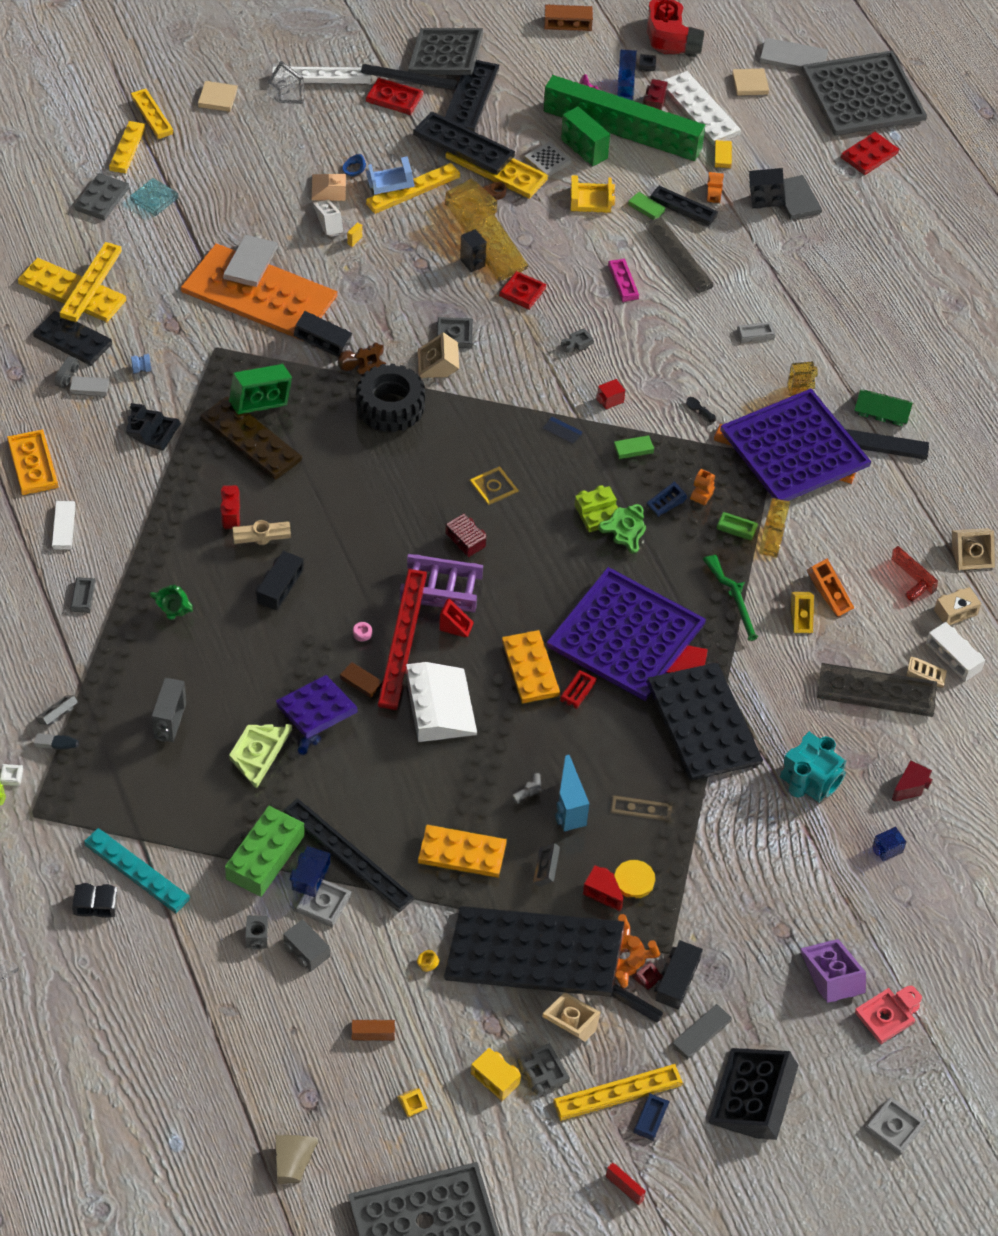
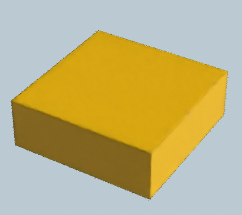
[347,222,362,247]

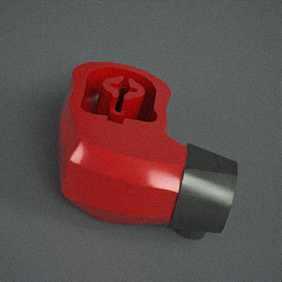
[647,0,704,57]

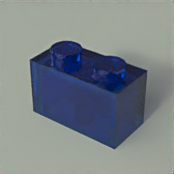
[289,846,330,897]

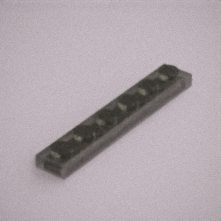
[646,217,713,293]

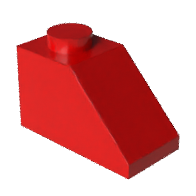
[583,865,623,911]

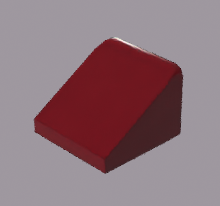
[631,960,663,990]

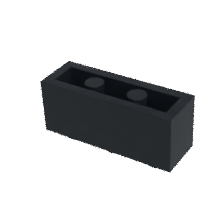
[293,311,352,357]
[255,550,304,611]
[654,940,703,1010]

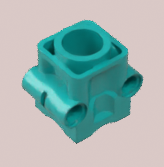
[780,731,846,803]

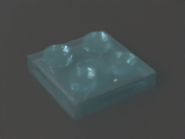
[130,178,179,216]

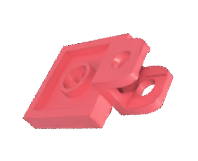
[855,985,922,1045]

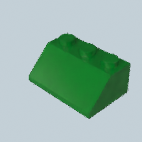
[855,389,913,426]

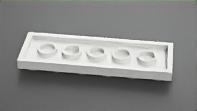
[662,71,741,145]

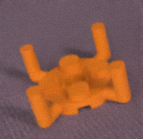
[616,914,660,988]

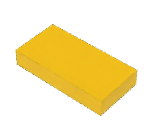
[715,140,732,168]

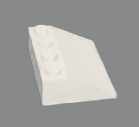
[406,662,477,742]

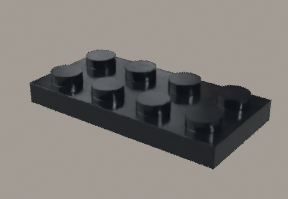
[33,310,112,366]

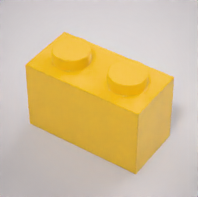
[471,1048,521,1101]

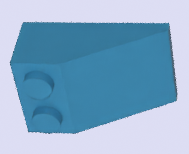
[555,755,590,831]

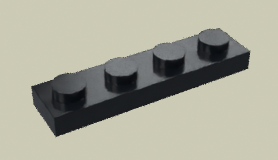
[650,185,718,226]

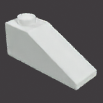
[313,200,343,237]

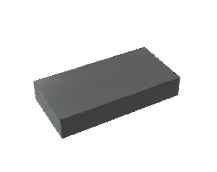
[71,577,96,613]

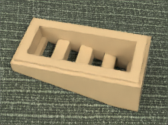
[905,657,947,688]

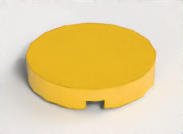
[614,860,655,898]

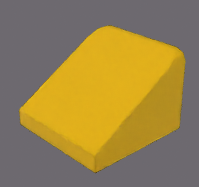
[397,1088,428,1117]

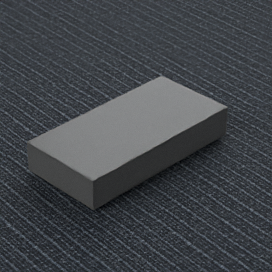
[737,322,776,343]
[70,376,109,396]

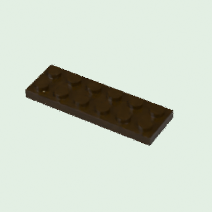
[200,396,302,480]

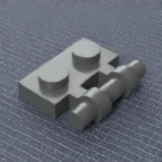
[517,1043,570,1096]

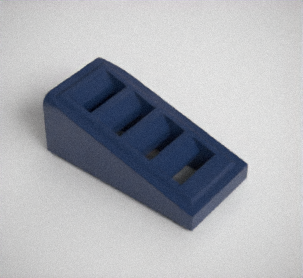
[646,481,687,517]

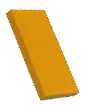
[7,429,59,495]

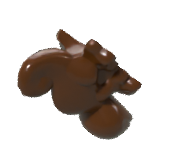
[337,342,386,375]

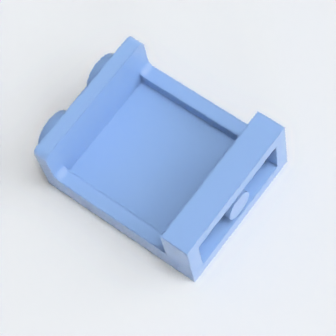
[366,156,414,194]

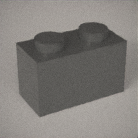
[283,919,330,971]

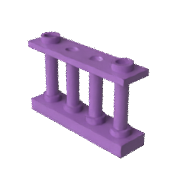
[400,554,483,612]

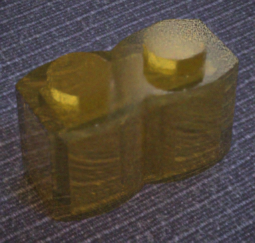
[787,361,818,396]

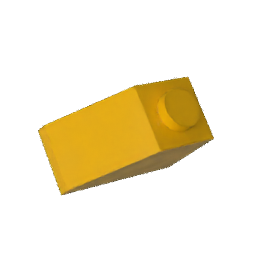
[791,592,814,633]

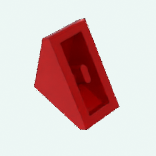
[440,599,474,638]

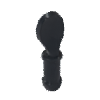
[686,397,716,422]

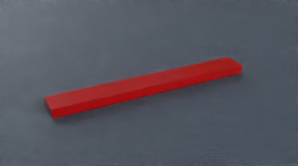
[378,569,427,710]

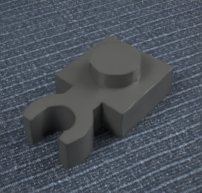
[561,328,594,353]

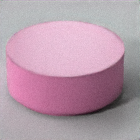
[353,622,372,642]

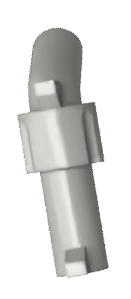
[512,773,543,804]

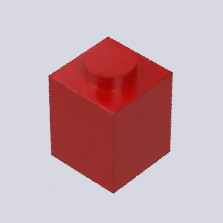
[596,379,626,410]

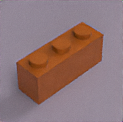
[544,4,593,31]

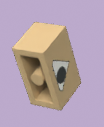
[934,587,981,625]

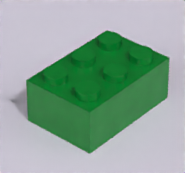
[561,107,610,167]
[229,364,292,414]

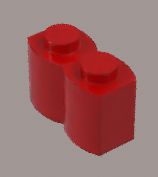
[221,485,240,529]

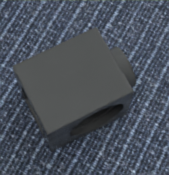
[246,915,268,950]

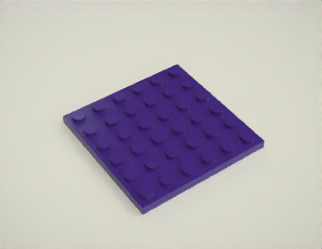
[720,389,871,505]
[547,567,706,701]

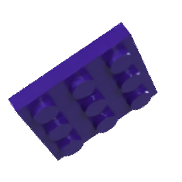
[276,675,358,739]

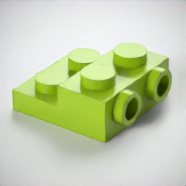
[574,486,618,532]

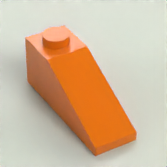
[806,558,854,617]

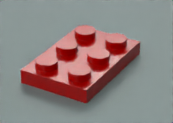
[841,131,899,176]

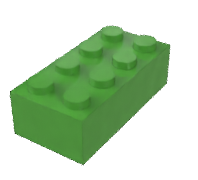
[225,806,304,897]

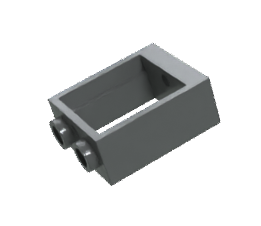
[152,678,187,742]

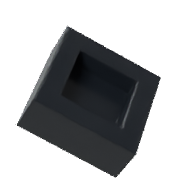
[639,54,656,71]

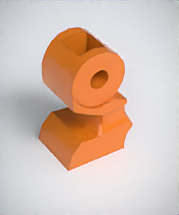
[706,172,724,203]
[690,469,715,506]

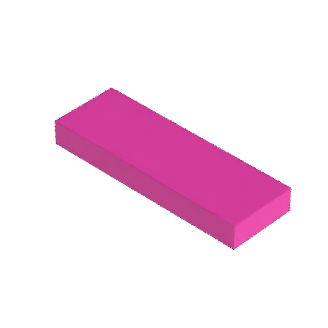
[608,258,639,302]

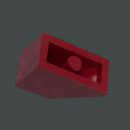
[892,760,933,802]

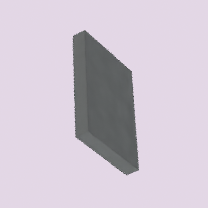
[783,175,822,220]

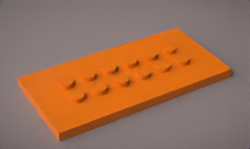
[181,243,338,341]

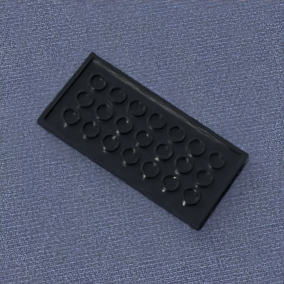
[444,906,625,997]

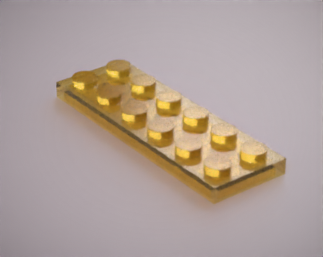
[446,187,528,281]

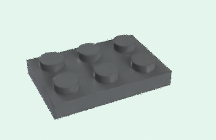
[74,173,129,221]

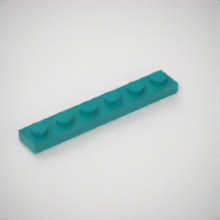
[84,828,190,914]

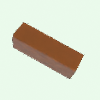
[352,1020,395,1041]

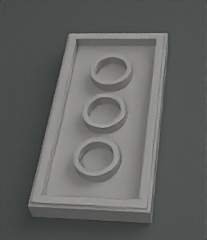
[760,38,828,71]
[223,235,278,287]

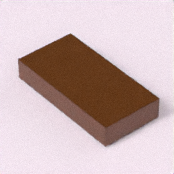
[340,662,383,698]

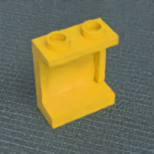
[570,175,615,213]

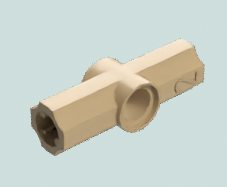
[232,520,291,545]

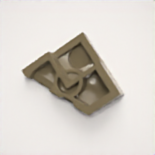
[275,1135,318,1184]

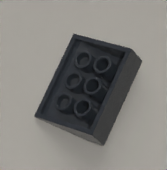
[708,1048,799,1140]

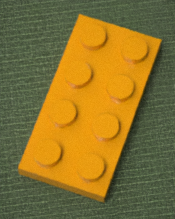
[502,630,560,703]
[418,825,507,878]

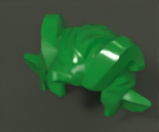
[149,585,193,620]

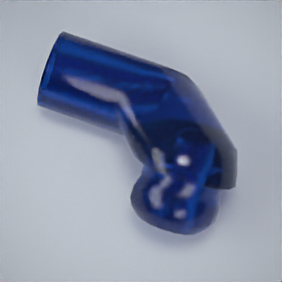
[298,734,321,755]

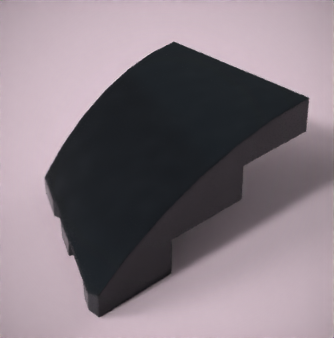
[126,403,181,450]

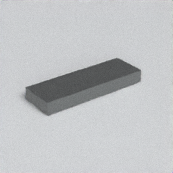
[672,1004,732,1060]

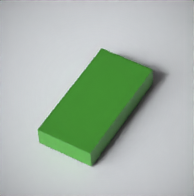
[628,192,665,221]
[614,435,654,459]
[716,512,758,541]

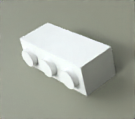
[926,622,985,682]

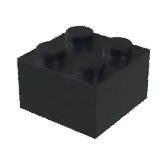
[749,168,786,209]

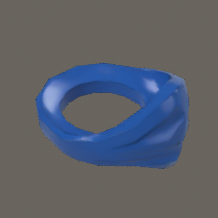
[342,154,366,176]

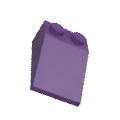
[800,939,866,1003]

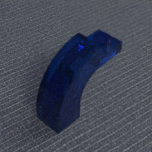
[617,49,637,100]

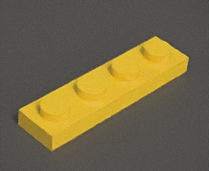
[131,88,173,139]
[109,121,145,174]

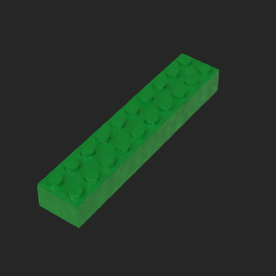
[543,75,706,161]

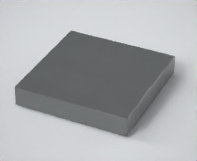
[437,317,473,349]

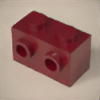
[643,79,668,110]

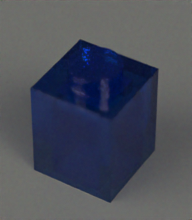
[872,827,907,862]

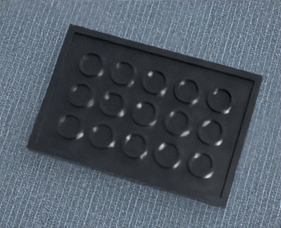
[646,662,763,781]

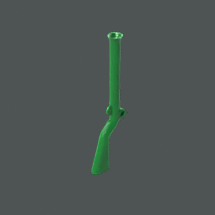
[703,555,758,641]

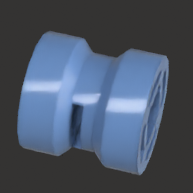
[131,354,151,374]

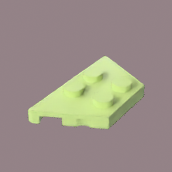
[229,724,292,788]

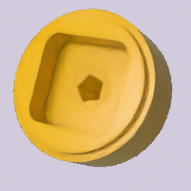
[417,950,439,972]

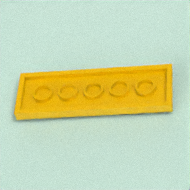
[446,151,548,199]
[18,257,126,322]

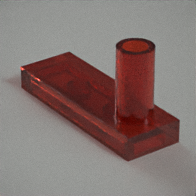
[892,546,938,602]

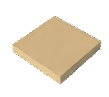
[732,68,769,96]
[198,81,238,112]

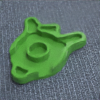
[598,504,646,554]

